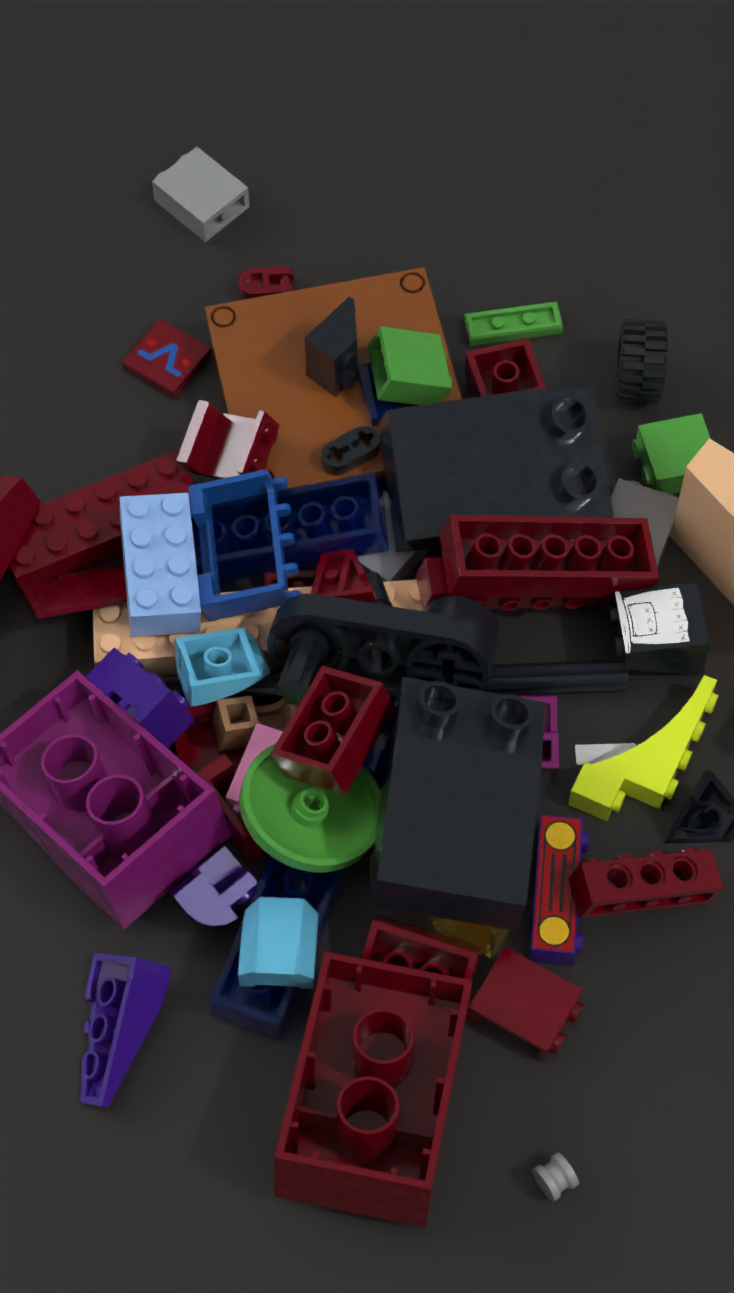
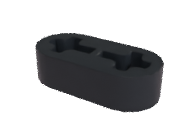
[321,426,380,476]

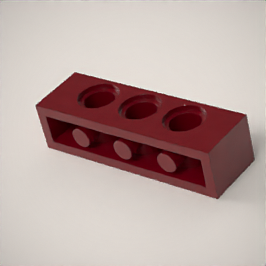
[568,847,724,918]

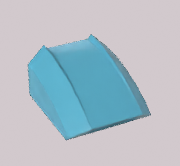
[175,627,270,707]
[238,897,318,989]

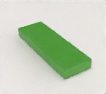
[464,301,563,346]

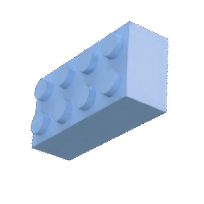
[120,493,201,637]

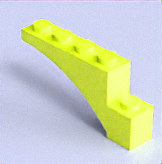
[568,675,719,822]

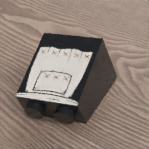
[608,582,710,675]

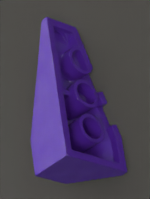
[80,953,171,1108]

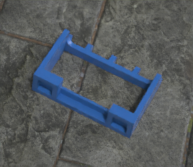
[188,469,301,621]

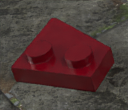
[311,549,377,603]

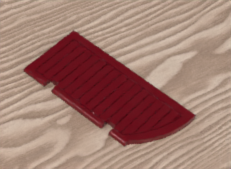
[18,565,127,619]

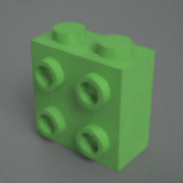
[367,326,452,405]
[632,413,711,494]

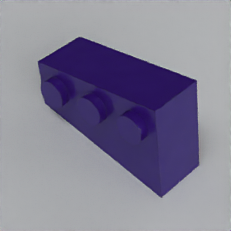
[86,647,194,749]

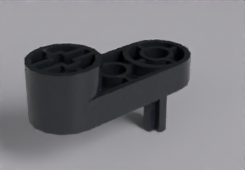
[266,594,500,705]

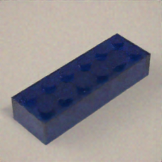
[190,473,389,582]

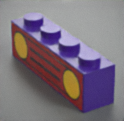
[529,814,589,966]

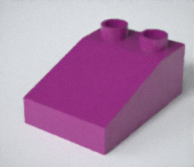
[0,670,232,930]

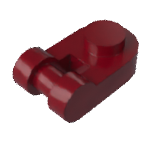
[238,266,295,299]

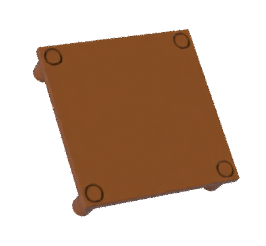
[205,267,462,518]

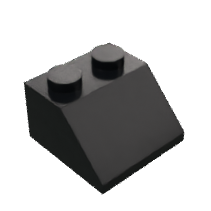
[305,296,358,397]

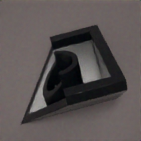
[664,769,734,844]

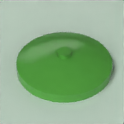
[239,744,380,872]

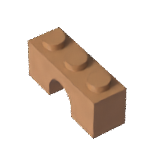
[212,695,302,751]

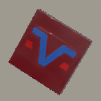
[122,319,212,398]

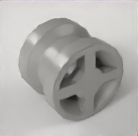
[532,1152,579,1202]

